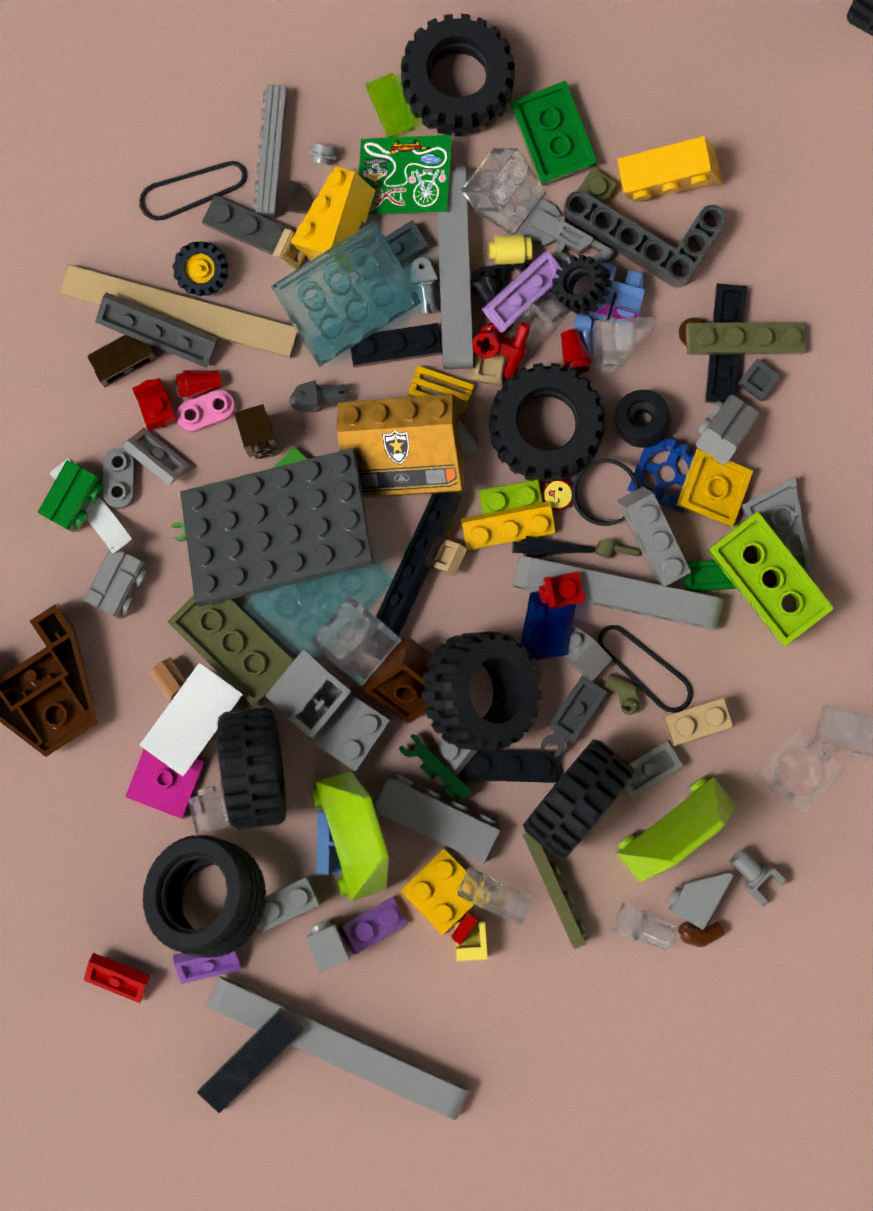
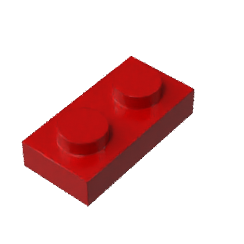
[84,953,150,1003]

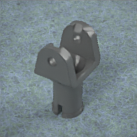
[290,380,348,412]

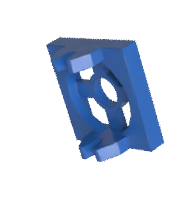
[627,439,695,513]

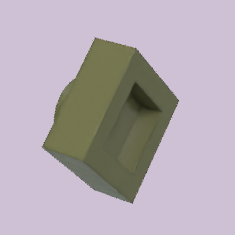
[577,168,618,204]

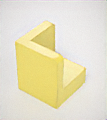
[454,920,488,961]

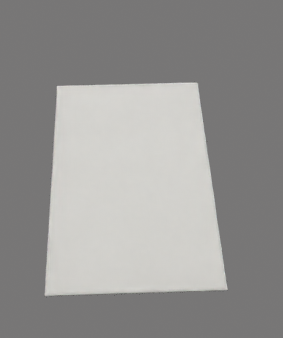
[140,663,242,776]

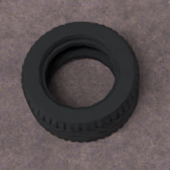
[142,835,266,958]

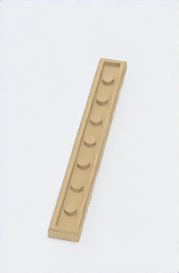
[60,265,299,358]

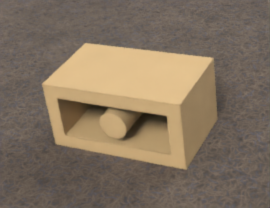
[661,698,733,747]

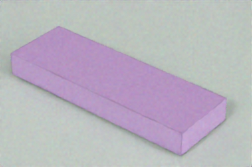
[481,250,563,333]

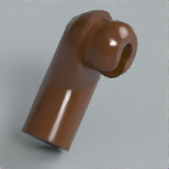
[678,921,726,948]

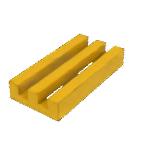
[407,365,474,414]

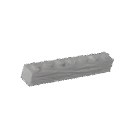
[253,85,287,218]

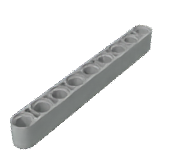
[206,976,469,1120]

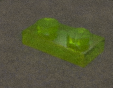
[365,73,415,138]

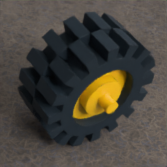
[172,241,229,296]

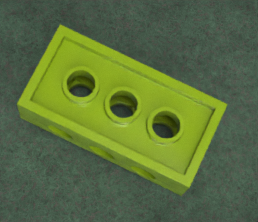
[706,511,834,646]

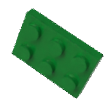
[510,81,597,186]

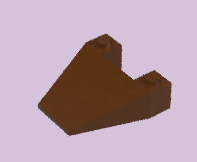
[0,603,98,757]

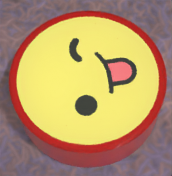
[543,480,572,511]

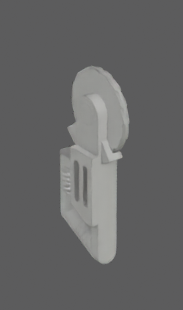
[517,199,614,277]

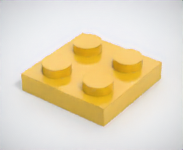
[676,449,753,527]
[400,848,487,936]

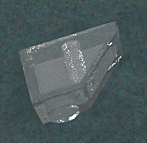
[505,291,570,362]

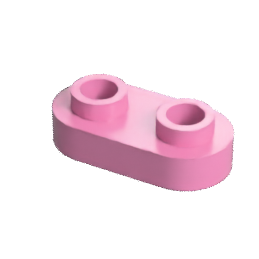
[176,390,235,433]

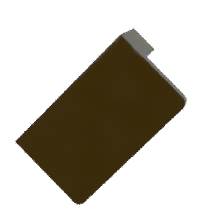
[88,335,157,388]

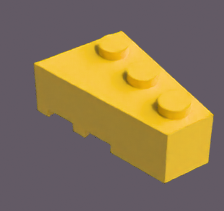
[290,166,375,274]

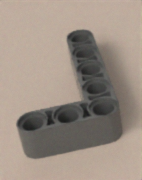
[564,191,726,288]

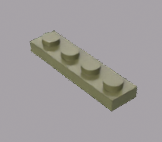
[686,322,806,355]
[522,833,588,949]

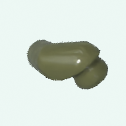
[604,674,640,715]

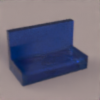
[521,591,576,660]

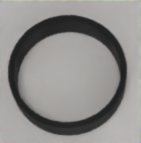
[572,459,640,526]

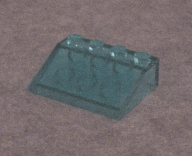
[271,221,421,367]
[243,562,393,662]

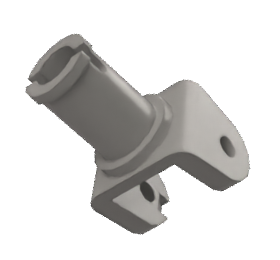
[410,257,439,314]
[729,849,787,906]

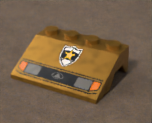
[337,394,464,498]

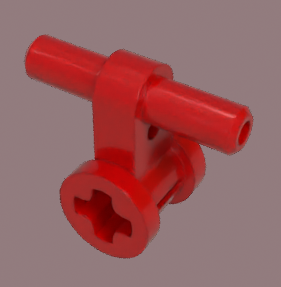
[472,322,531,378]

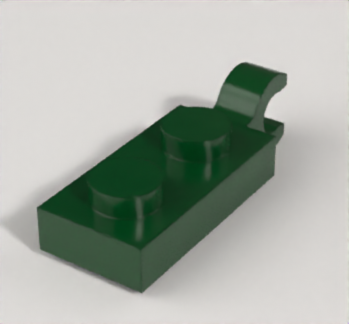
[399,734,472,800]

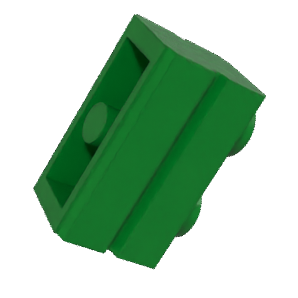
[37,460,103,532]

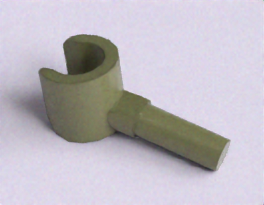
[595,539,639,559]

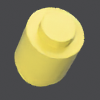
[488,234,532,265]

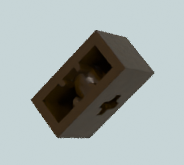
[234,404,278,459]

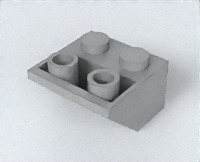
[265,649,351,738]

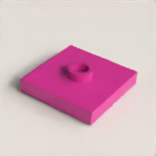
[125,749,205,819]

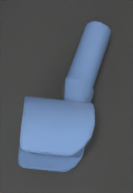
[574,314,592,356]

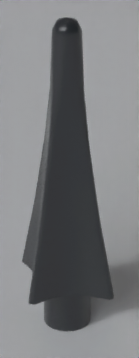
[512,536,595,558]

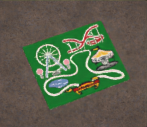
[359,135,452,215]

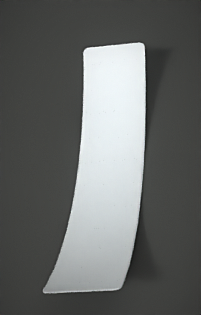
[50,459,132,554]

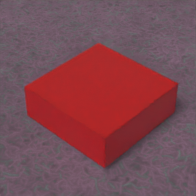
[451,912,478,945]

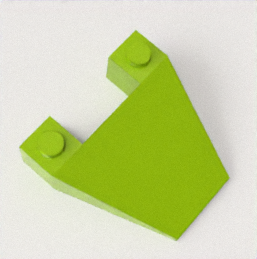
[310,771,389,901]
[615,776,737,883]

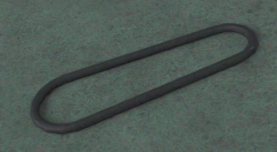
[139,161,246,221]
[598,625,692,713]

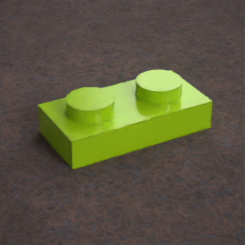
[479,480,542,514]

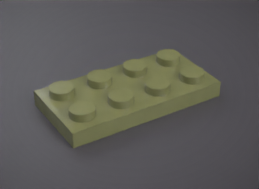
[167,595,294,707]

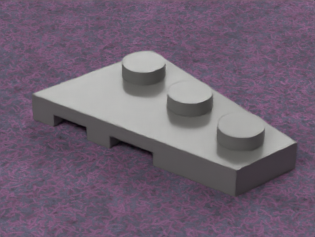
[741,477,812,573]

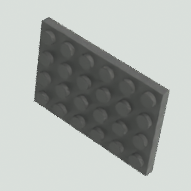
[180,448,374,607]

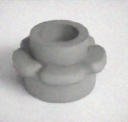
[308,143,337,165]

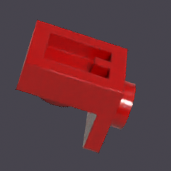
[132,378,177,431]
[538,571,585,610]

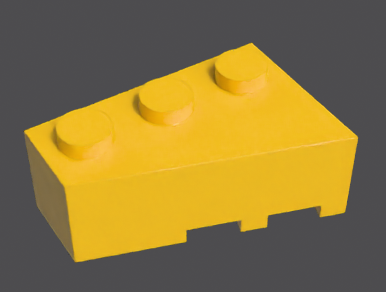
[617,136,723,201]

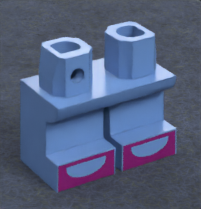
[580,262,645,331]

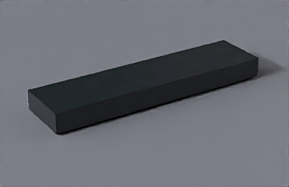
[704,283,747,404]
[197,1007,303,1113]

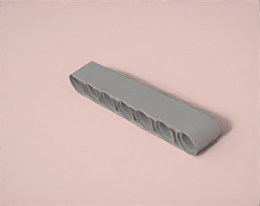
[437,165,473,370]
[513,556,724,630]

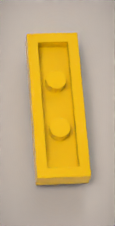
[461,501,555,550]

